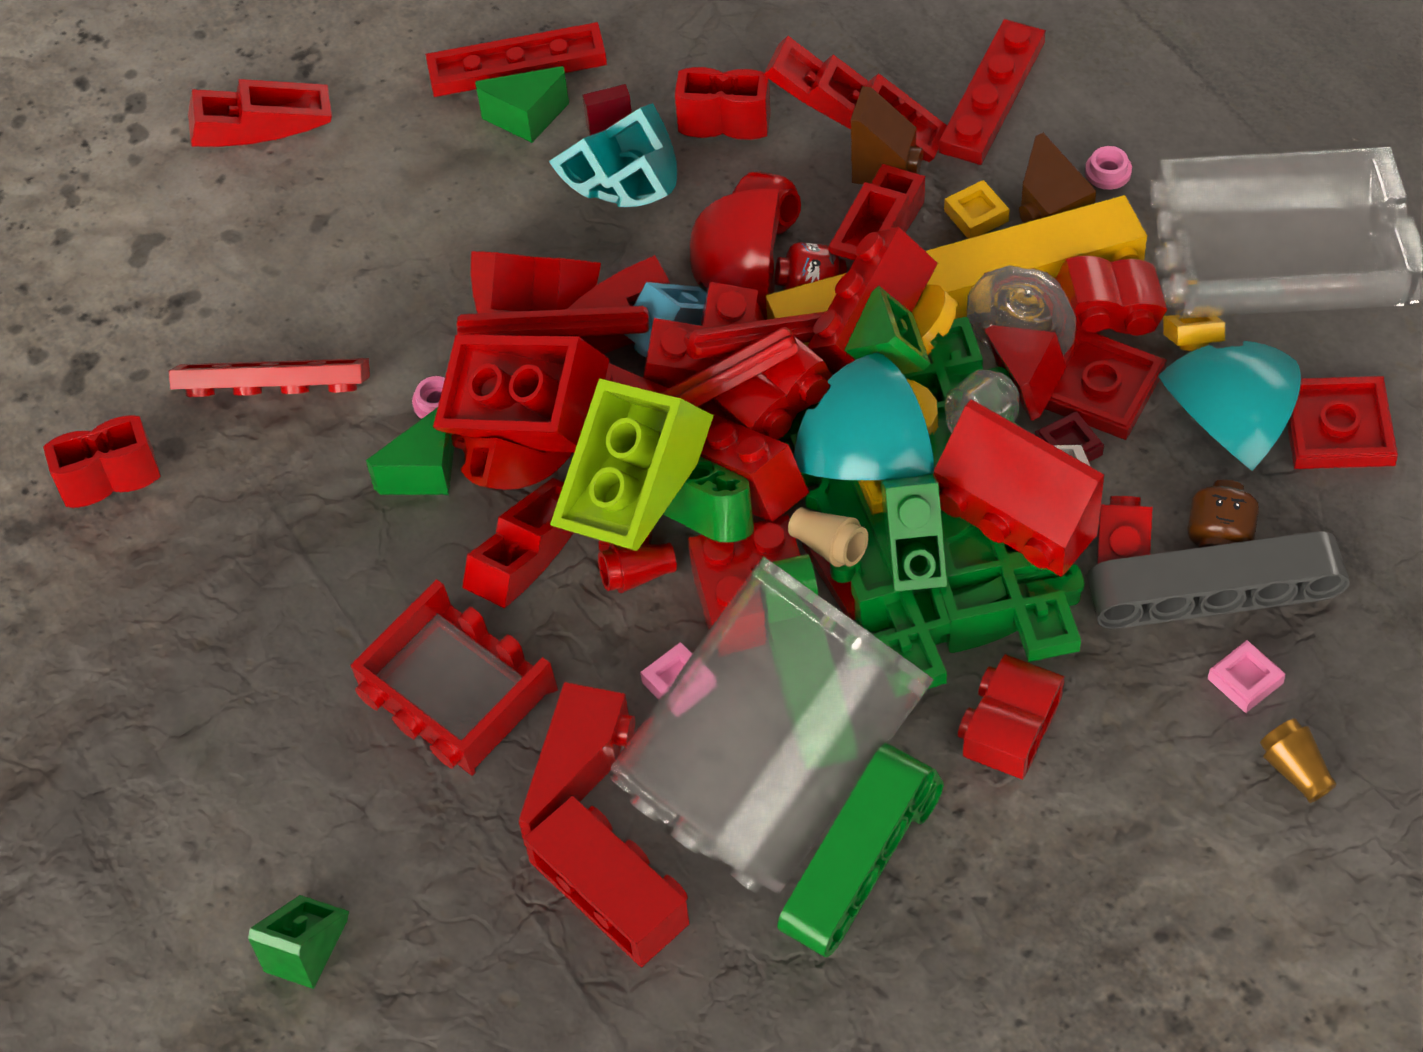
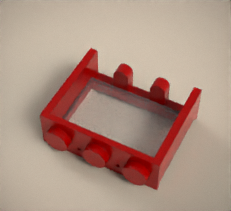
[350,579,558,776]

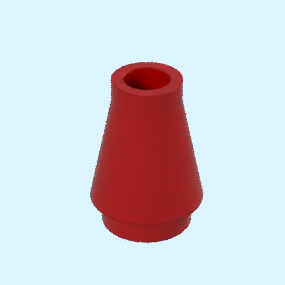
[598,542,677,594]

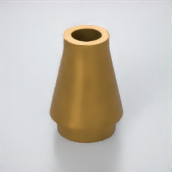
[1260,718,1337,803]

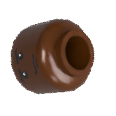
[1187,480,1259,548]

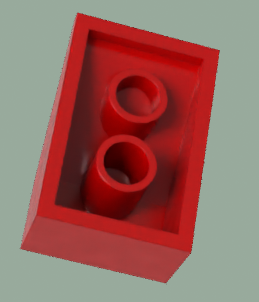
[433,335,610,452]

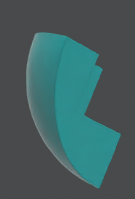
[549,103,677,207]
[1158,341,1301,471]
[794,352,934,480]

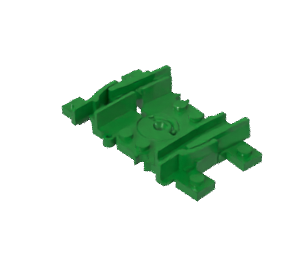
[776,316,1085,699]

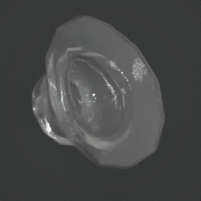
[967,265,1077,356]

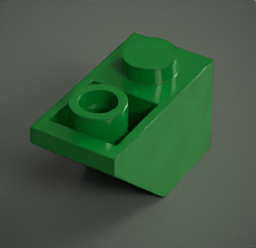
[880,474,947,592]

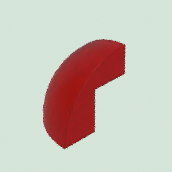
[690,189,780,320]
[471,251,601,313]
[452,434,573,490]

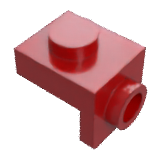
[1097,496,1153,564]

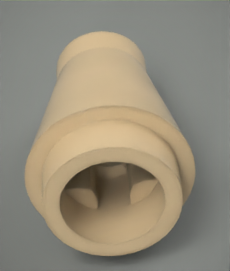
[788,507,868,567]

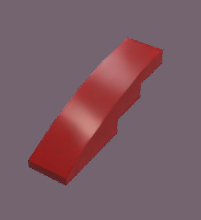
[763,36,947,162]

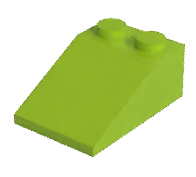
[550,378,714,551]

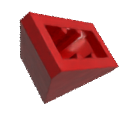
[984,325,1066,421]

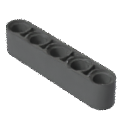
[1086,531,1350,629]

